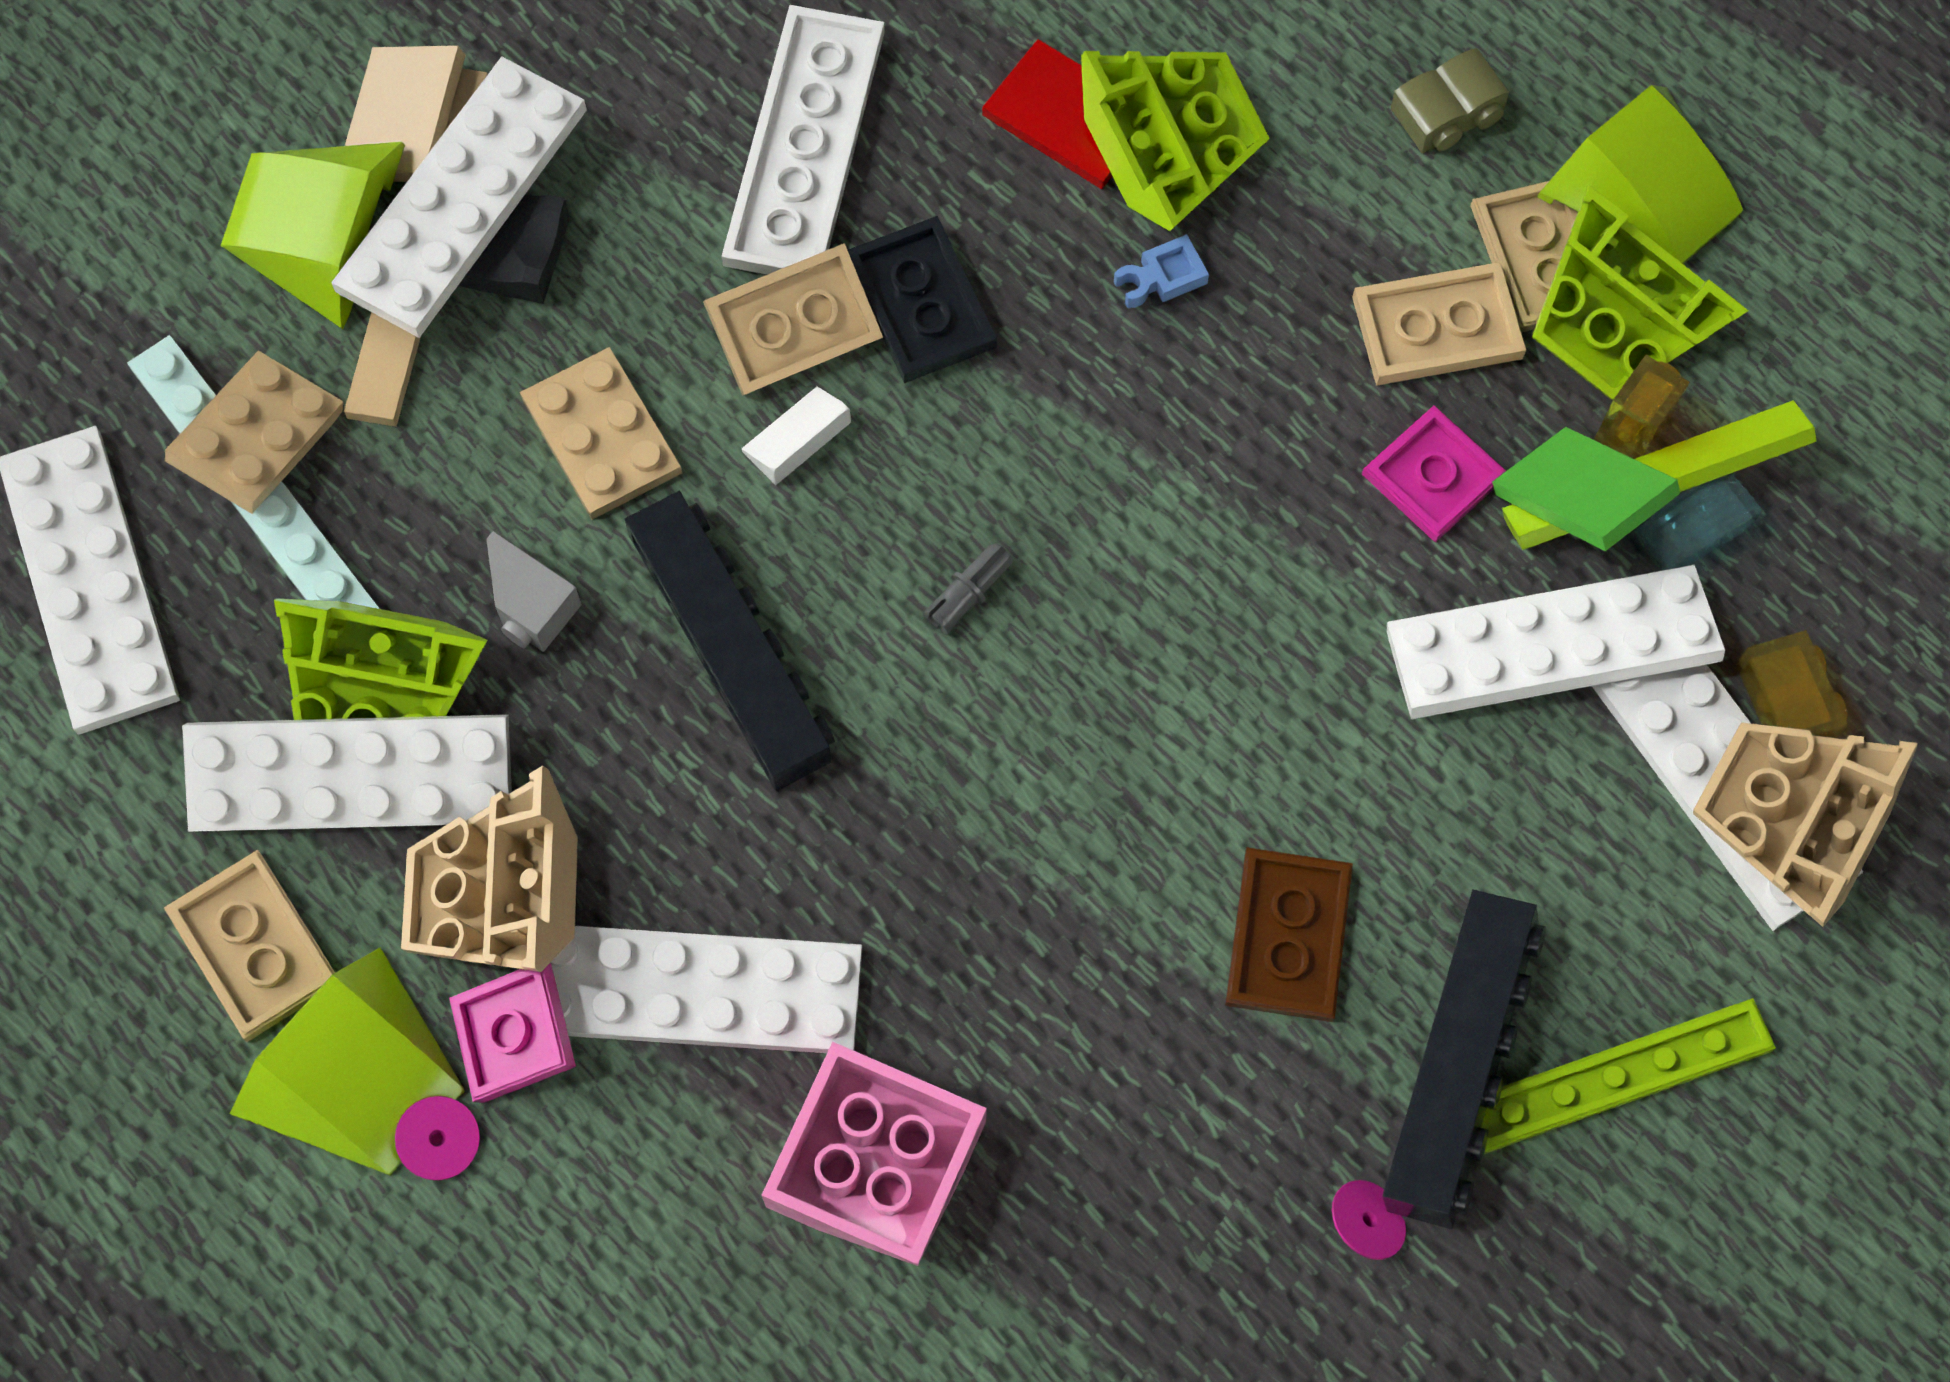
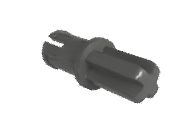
[923,543,1013,635]

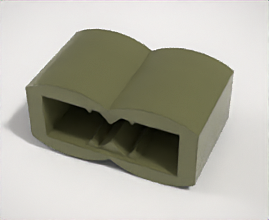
[1391,48,1509,153]

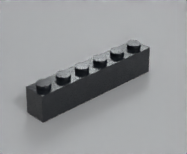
[624,490,835,792]
[1382,889,1546,1230]

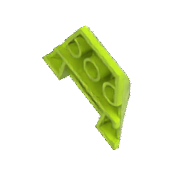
[1081,51,1270,231]
[1537,85,1743,264]
[221,141,405,329]
[1532,185,1749,400]
[274,599,488,720]
[230,947,465,1176]

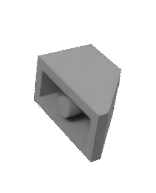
[487,531,582,652]

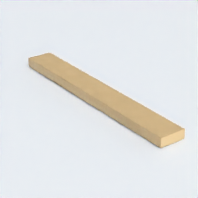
[344,68,488,427]

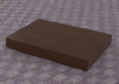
[1225,847,1353,1022]

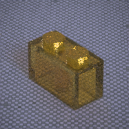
[1594,355,1690,459]
[1736,630,1848,738]

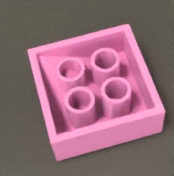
[762,1042,987,1266]

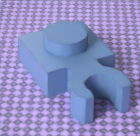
[1114,234,1209,308]

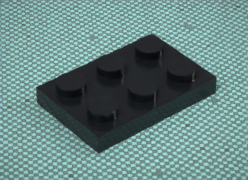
[848,216,997,383]

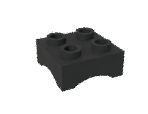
[458,195,570,304]

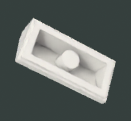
[742,386,851,485]

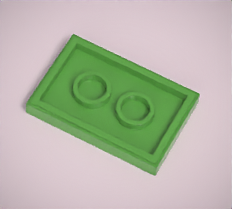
[1492,427,1680,551]

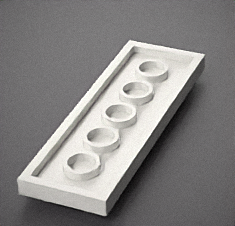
[722,5,885,275]
[331,56,587,338]
[0,426,180,735]
[1387,565,1725,719]
[1592,665,1863,931]
[182,715,512,832]
[550,926,862,1053]

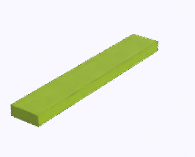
[1502,400,1817,550]
[1481,998,1776,1154]

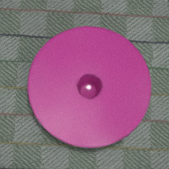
[395,1096,480,1180]
[1332,1180,1406,1260]

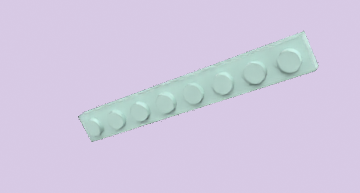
[127,335,379,609]

